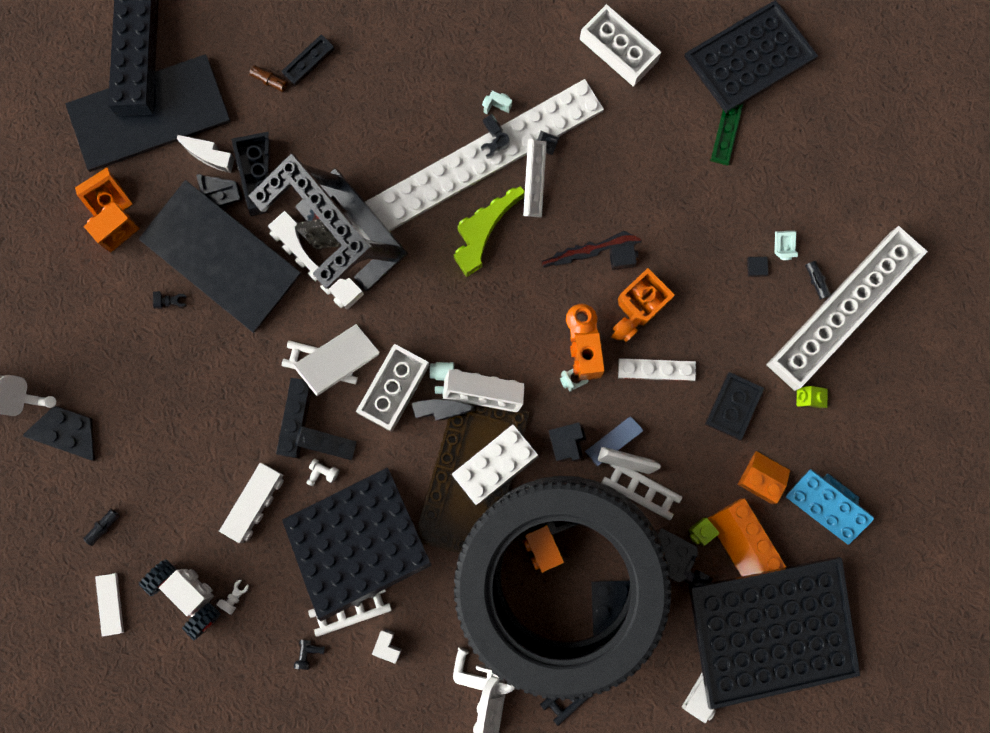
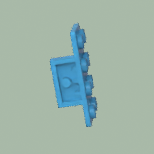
[786,469,874,545]

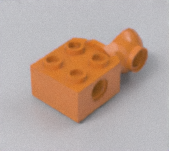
[611,268,675,342]
[566,304,604,381]

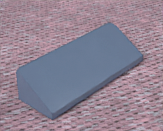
[585,416,644,466]

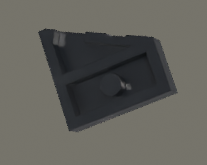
[196,174,242,207]

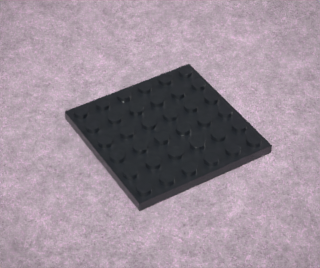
[282,467,432,622]

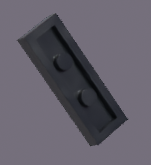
[281,35,335,86]
[295,426,356,460]

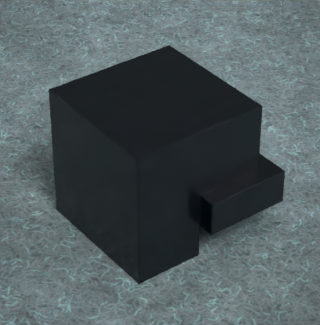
[549,422,586,462]

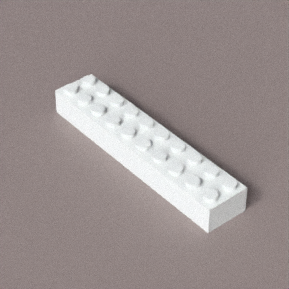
[766,226,928,391]

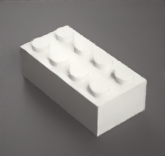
[580,4,661,87]
[356,344,429,432]
[452,425,539,506]

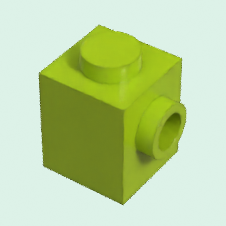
[688,518,719,546]

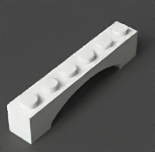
[268,211,364,310]

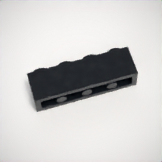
[276,377,312,459]

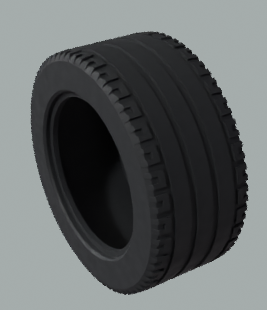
[454,476,671,700]

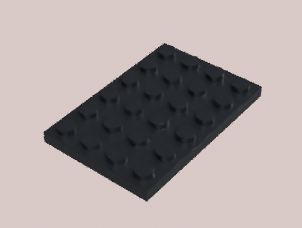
[684,0,818,113]

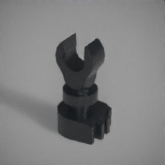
[153,291,187,309]

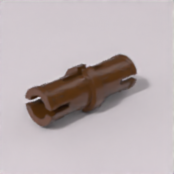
[250,65,288,92]

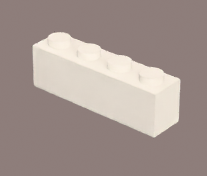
[443,369,524,412]
[219,463,284,543]
[682,673,715,723]

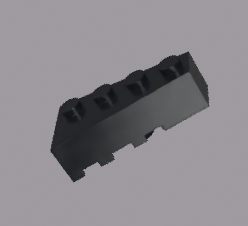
[231,131,270,217]

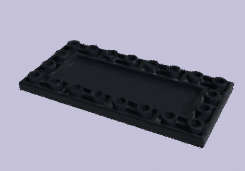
[65,54,231,172]
[139,180,302,333]

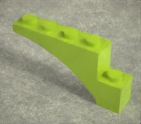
[454,186,525,277]

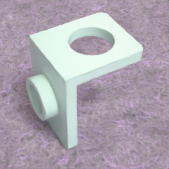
[560,369,588,391]

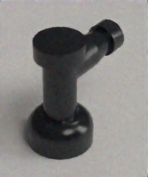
[293,640,325,670]

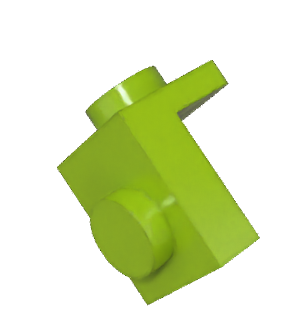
[796,386,828,408]

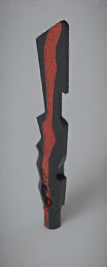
[542,231,642,268]

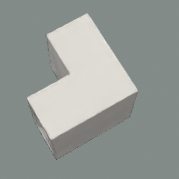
[372,628,402,663]

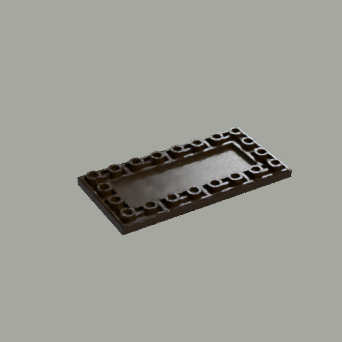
[416,403,530,554]

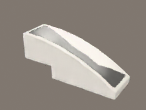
[177,135,235,173]

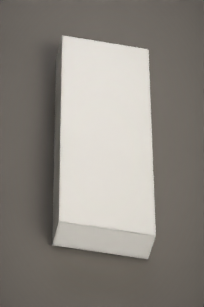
[95,573,124,636]

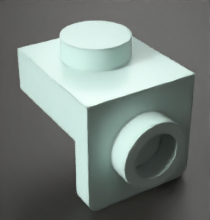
[482,91,512,114]
[774,231,798,260]

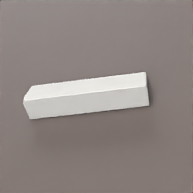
[598,447,661,474]

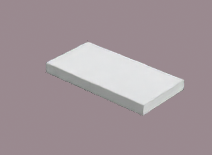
[294,324,380,396]

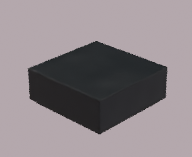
[747,257,768,277]

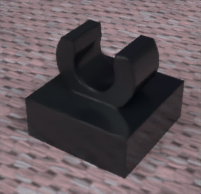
[537,130,559,155]

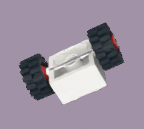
[139,559,221,641]

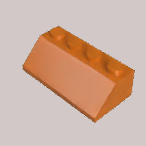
[708,498,786,576]

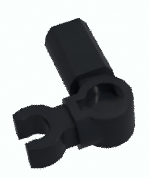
[481,114,510,159]

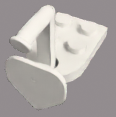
[0,375,56,416]
[453,647,515,733]

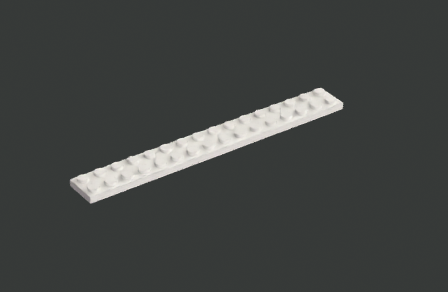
[341,79,604,246]

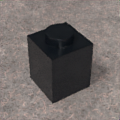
[609,245,639,270]

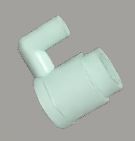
[430,362,454,394]

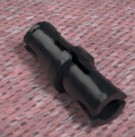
[805,261,831,300]
[83,508,120,546]

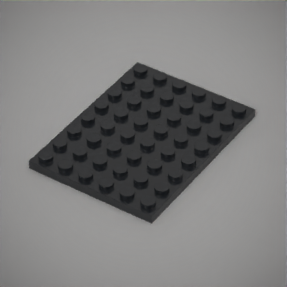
[689,557,860,710]

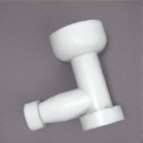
[306,459,340,486]

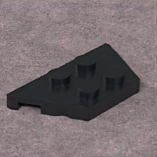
[23,406,95,461]

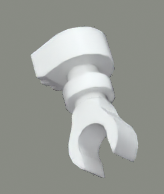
[216,580,249,615]

